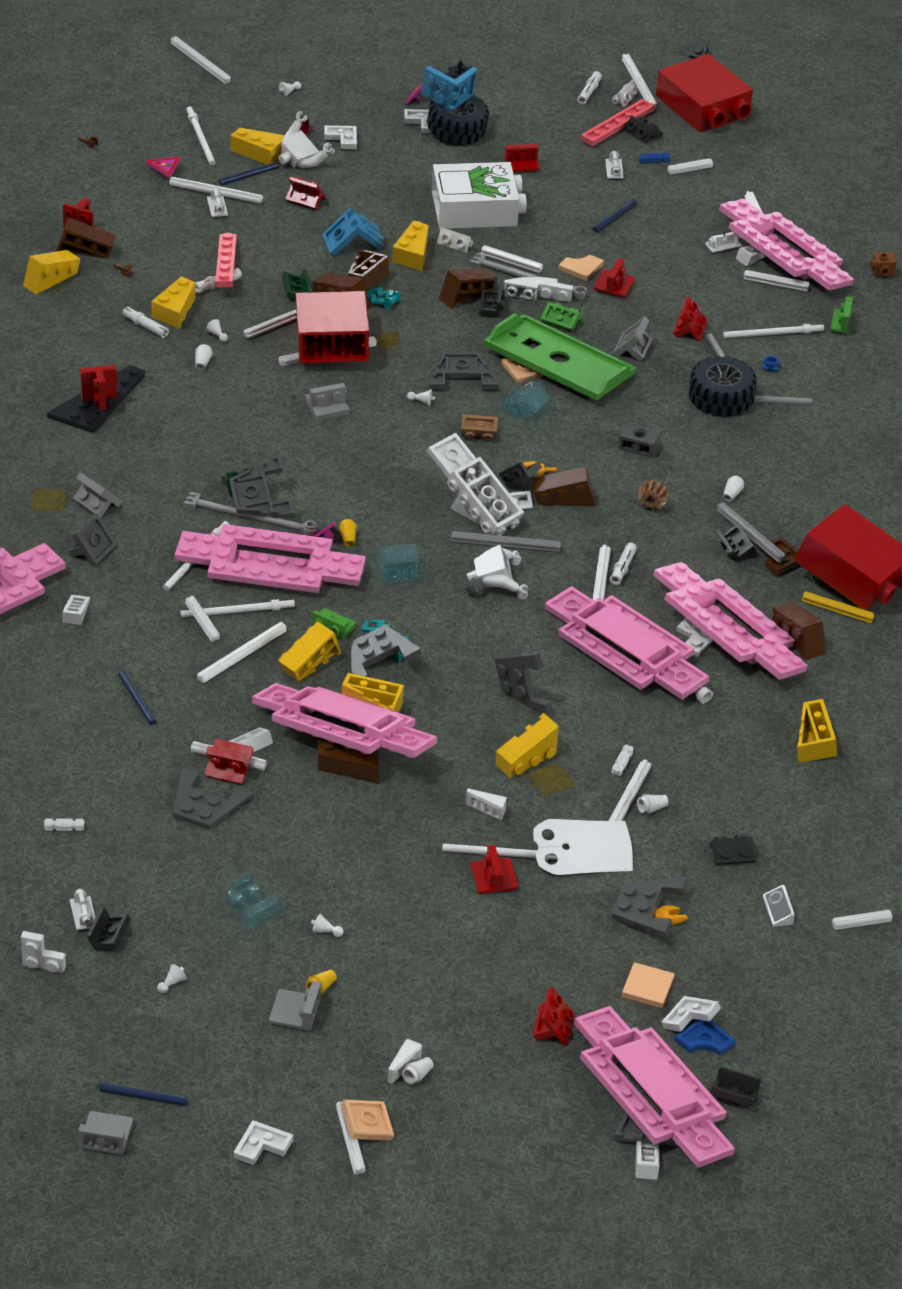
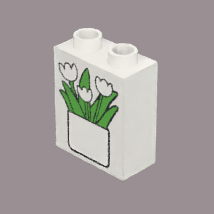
[432,162,527,229]

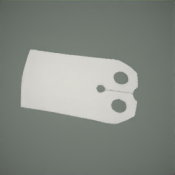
[533,819,633,875]

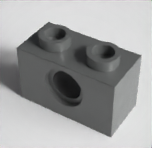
[618,424,660,458]

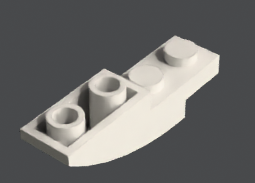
[504,277,573,303]

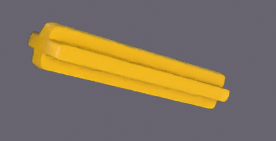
[802,591,874,623]

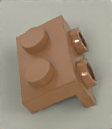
[461,414,498,440]

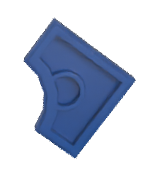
[674,1020,736,1055]

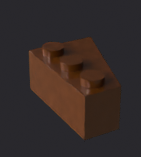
[56,218,116,259]
[348,249,389,291]
[439,268,498,309]
[313,272,371,310]
[533,466,595,506]
[772,602,825,660]
[317,740,379,784]

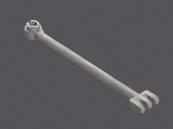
[468,253,587,300]
[182,492,318,536]

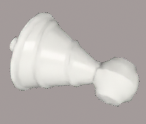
[279,81,301,97]
[206,319,228,342]
[407,389,435,406]
[311,914,344,937]
[157,964,186,994]

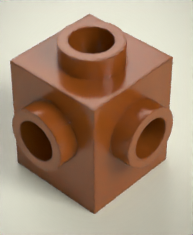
[870,252,897,277]

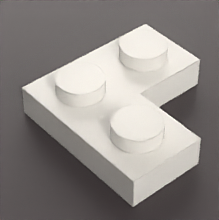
[404,109,432,134]
[324,125,357,149]
[676,618,714,657]
[21,931,66,973]
[661,996,721,1032]
[233,1120,293,1165]

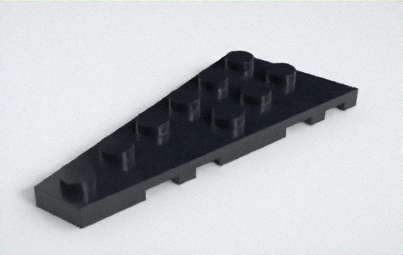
[47,365,145,433]

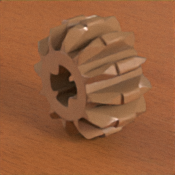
[637,479,669,511]

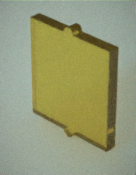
[31,489,67,512]
[528,763,575,797]

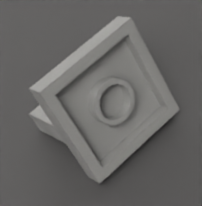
[613,316,653,361]
[305,383,350,421]
[73,472,123,517]

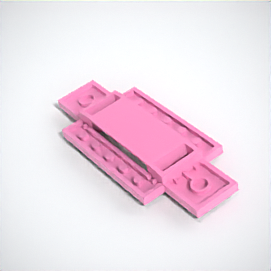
[719,199,854,290]
[175,524,366,593]
[0,543,66,614]
[653,562,808,680]
[545,586,709,700]
[252,683,437,758]
[574,1006,735,1168]

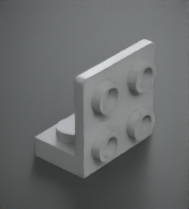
[269,981,321,1031]
[78,1111,133,1155]

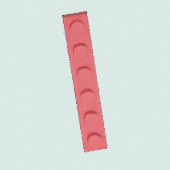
[581,99,655,147]
[215,233,237,287]

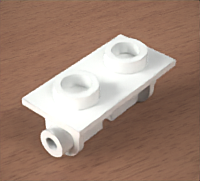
[612,79,638,108]
[605,151,624,179]
[207,188,228,217]
[437,227,473,253]
[705,232,742,253]
[70,889,95,931]

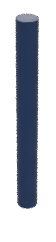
[218,162,278,185]
[593,199,637,233]
[118,671,156,725]
[99,1083,187,1106]

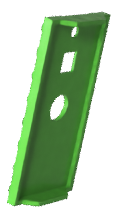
[483,313,636,400]

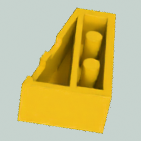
[231,128,285,165]
[392,221,429,271]
[23,250,80,295]
[151,276,195,329]
[278,621,341,682]
[342,673,404,713]
[797,699,837,763]
[495,713,559,778]

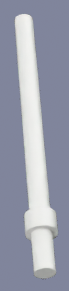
[186,107,216,165]
[723,324,824,339]
[163,521,229,591]
[180,599,295,618]
[442,844,558,861]

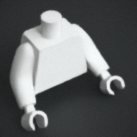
[278,111,335,168]
[467,545,529,599]

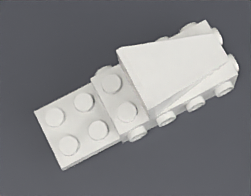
[427,433,524,535]

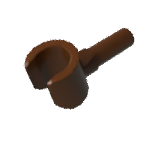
[78,136,98,148]
[114,263,133,277]

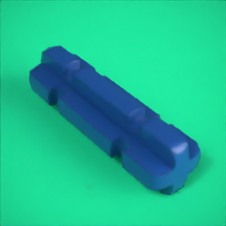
[639,153,670,163]

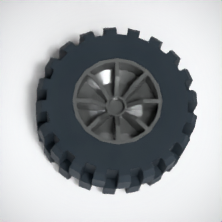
[427,94,489,145]
[688,356,757,417]

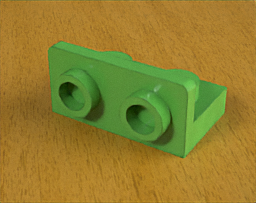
[830,297,853,334]
[540,302,582,332]
[312,608,356,640]

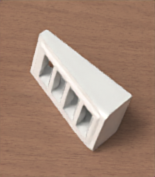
[736,245,766,266]
[62,595,90,625]
[466,789,507,821]
[387,1039,422,1084]
[635,1141,659,1180]

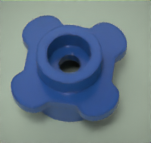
[762,356,780,371]

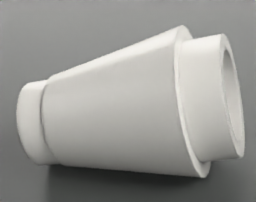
[195,344,213,370]
[722,476,744,502]
[637,794,668,814]
[402,1057,434,1084]

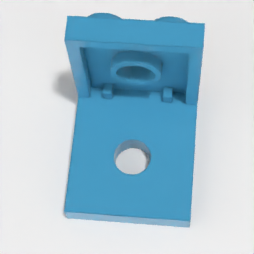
[421,66,478,111]
[322,208,385,256]

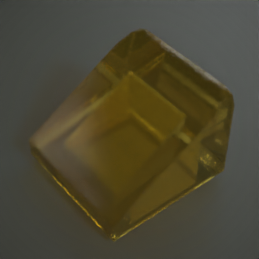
[376,331,399,349]

